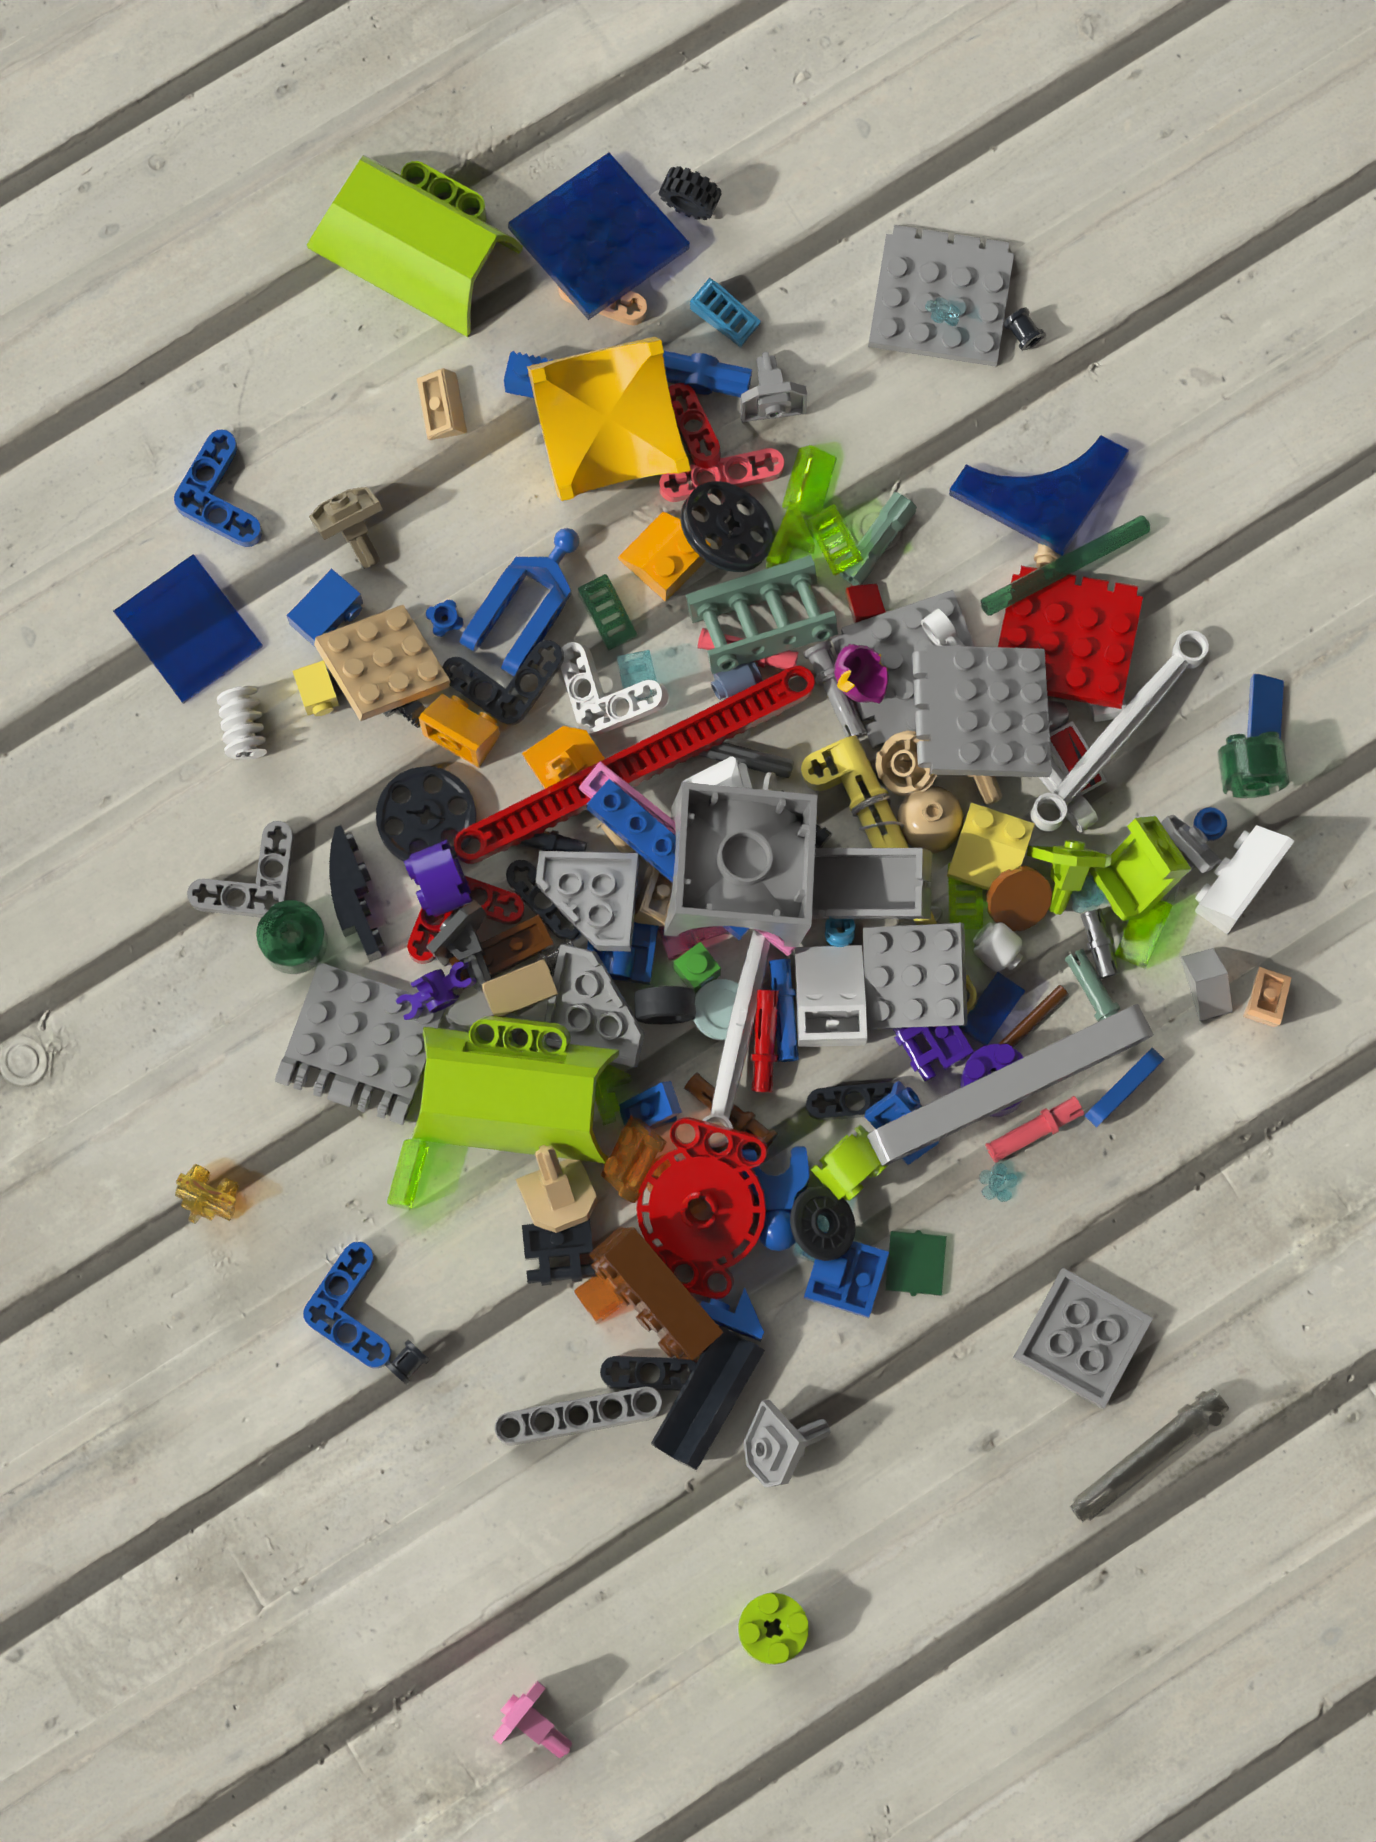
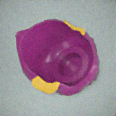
[834,644,889,704]

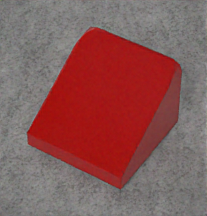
[845,584,886,623]

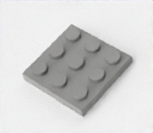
[863,923,967,1029]
[1013,1268,1153,1409]

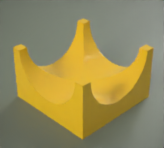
[527,337,691,501]

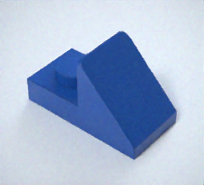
[617,1081,682,1137]
[701,1288,764,1342]

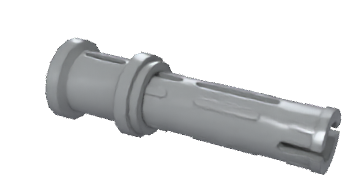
[803,641,867,738]

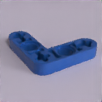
[174,429,262,547]
[303,1242,391,1369]

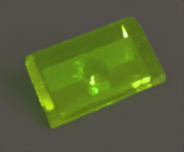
[782,445,837,518]
[1114,900,1173,969]
[387,1139,429,1210]

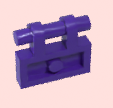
[892,1026,974,1082]

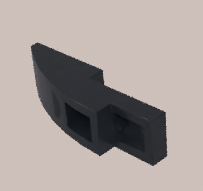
[329,825,385,962]

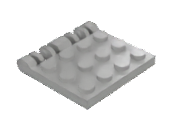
[275,962,446,1125]

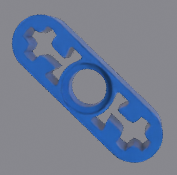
[1085,1047,1165,1128]

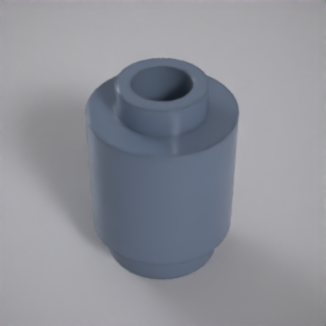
[711,661,763,700]

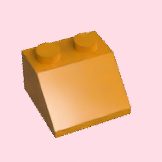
[618,512,711,602]
[419,694,500,768]

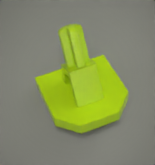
[1027,840,1111,915]

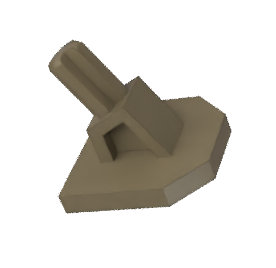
[309,487,383,569]

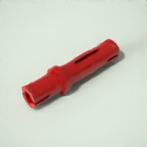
[750,989,779,1092]

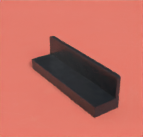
[651,1325,765,1471]

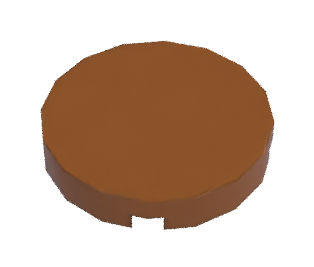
[986,866,1052,931]

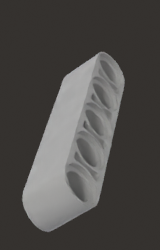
[495,1387,662,1446]

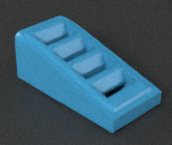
[690,278,761,347]

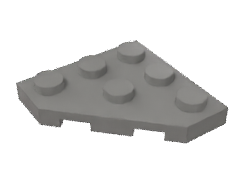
[536,851,640,951]
[544,944,645,1067]

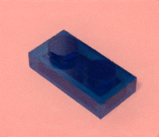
[959,972,1026,1046]

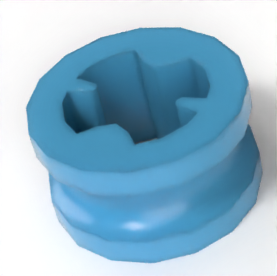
[825,917,855,947]

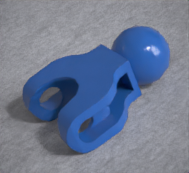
[742,1146,809,1251]

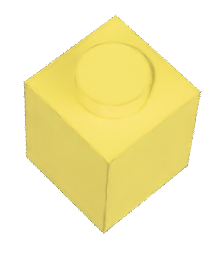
[292,660,339,716]

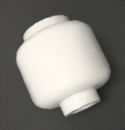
[972,922,1023,972]

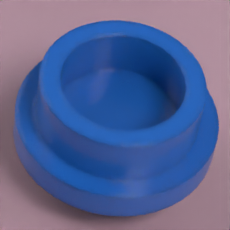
[1193,807,1227,841]

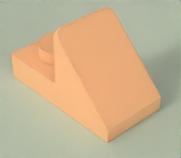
[1243,967,1292,1027]

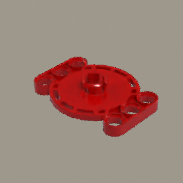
[636,1117,768,1299]

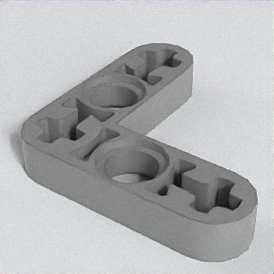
[187,821,294,918]

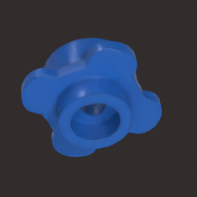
[426,600,464,637]

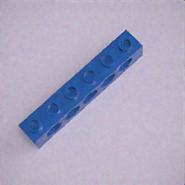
[587,779,750,941]

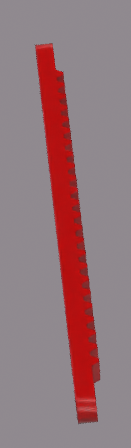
[454,665,814,864]

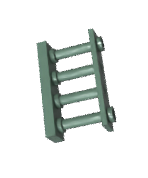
[685,555,838,674]

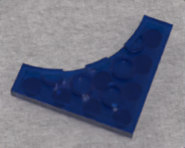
[949,435,1129,556]

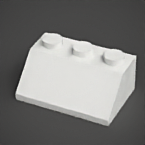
[1195,825,1294,934]

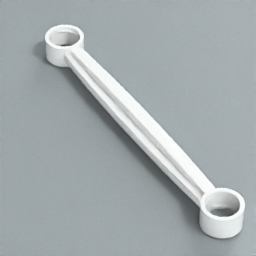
[921,609,1098,833]
[1031,630,1209,831]
[702,929,770,1152]

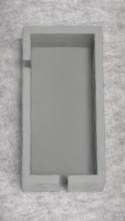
[812,848,932,919]

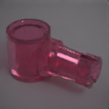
[658,926,728,961]

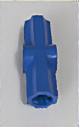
[663,351,752,398]

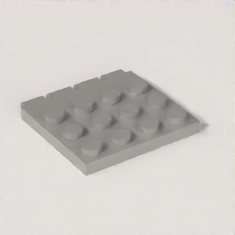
[868,225,1014,367]
[831,590,975,749]
[912,645,1052,777]

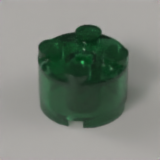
[1217,731,1289,798]
[256,900,328,974]

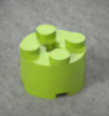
[810,1124,888,1201]
[738,1593,809,1665]

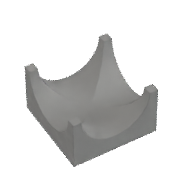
[664,782,817,947]

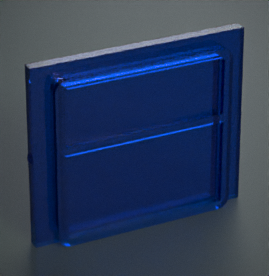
[113,554,263,704]

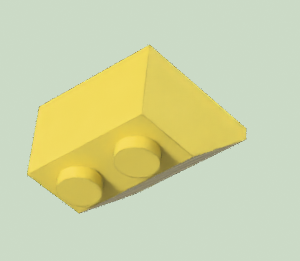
[946,803,1035,890]

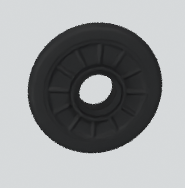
[790,1187,856,1261]

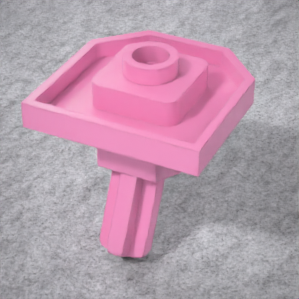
[493,1681,572,1758]

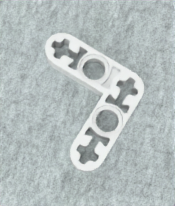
[561,642,669,735]

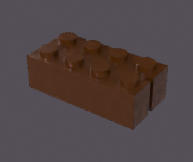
[589,1227,723,1360]

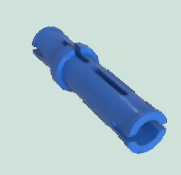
[769,959,799,1062]

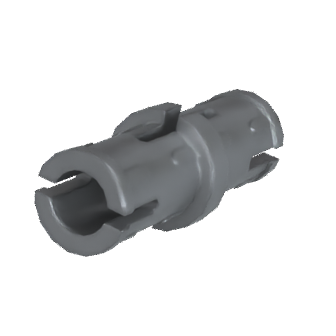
[1081,908,1120,979]

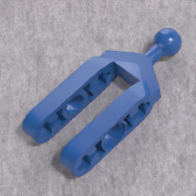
[460,528,580,676]

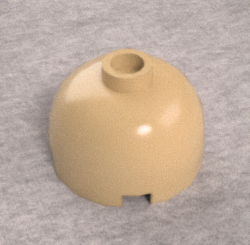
[897,786,964,854]

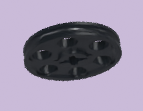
[680,481,775,572]
[376,766,476,862]

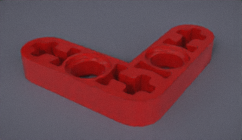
[668,383,721,469]
[407,876,525,964]

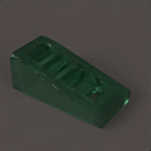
[578,574,637,651]

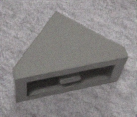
[1181,948,1233,1021]

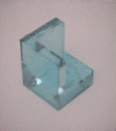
[617,650,657,702]

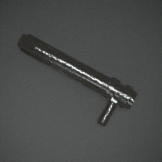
[1070,1388,1229,1523]

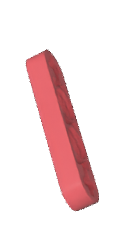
[659,448,784,502]

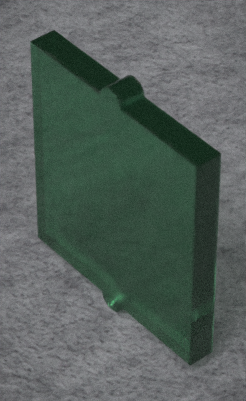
[885,1230,947,1297]

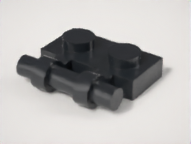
[522,1218,596,1286]

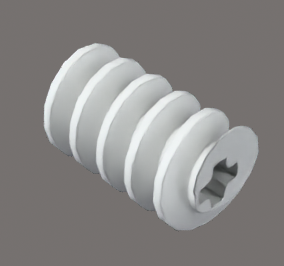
[217,685,267,760]

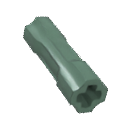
[837,492,917,586]

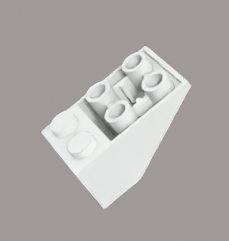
[795,945,867,1047]

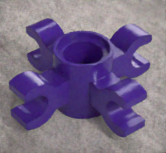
[396,962,477,1020]

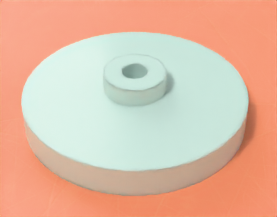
[694,979,738,1040]

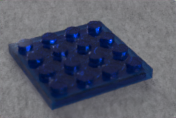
[508,152,690,320]

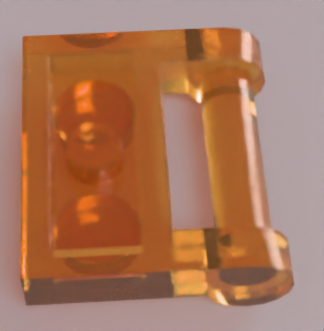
[601,1116,667,1203]

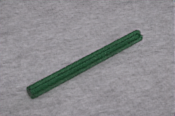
[980,515,1150,616]

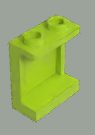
[1089,816,1191,921]

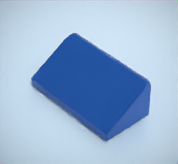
[1247,673,1284,746]

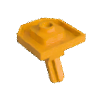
[521,726,605,789]

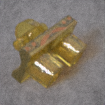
[175,1164,239,1224]

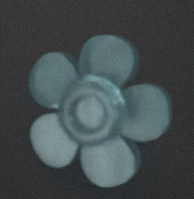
[925,297,961,326]
[979,1163,1018,1202]

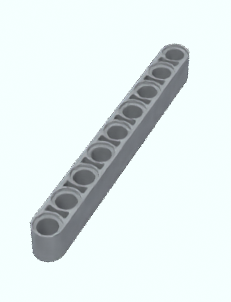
[867,1004,1154,1166]

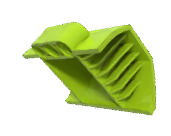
[307,155,523,337]
[412,1016,619,1163]

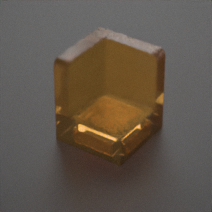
[574,1272,625,1325]

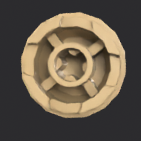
[875,730,938,797]

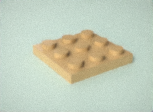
[314,605,450,721]

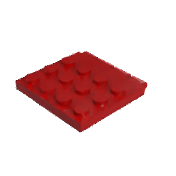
[998,565,1143,709]

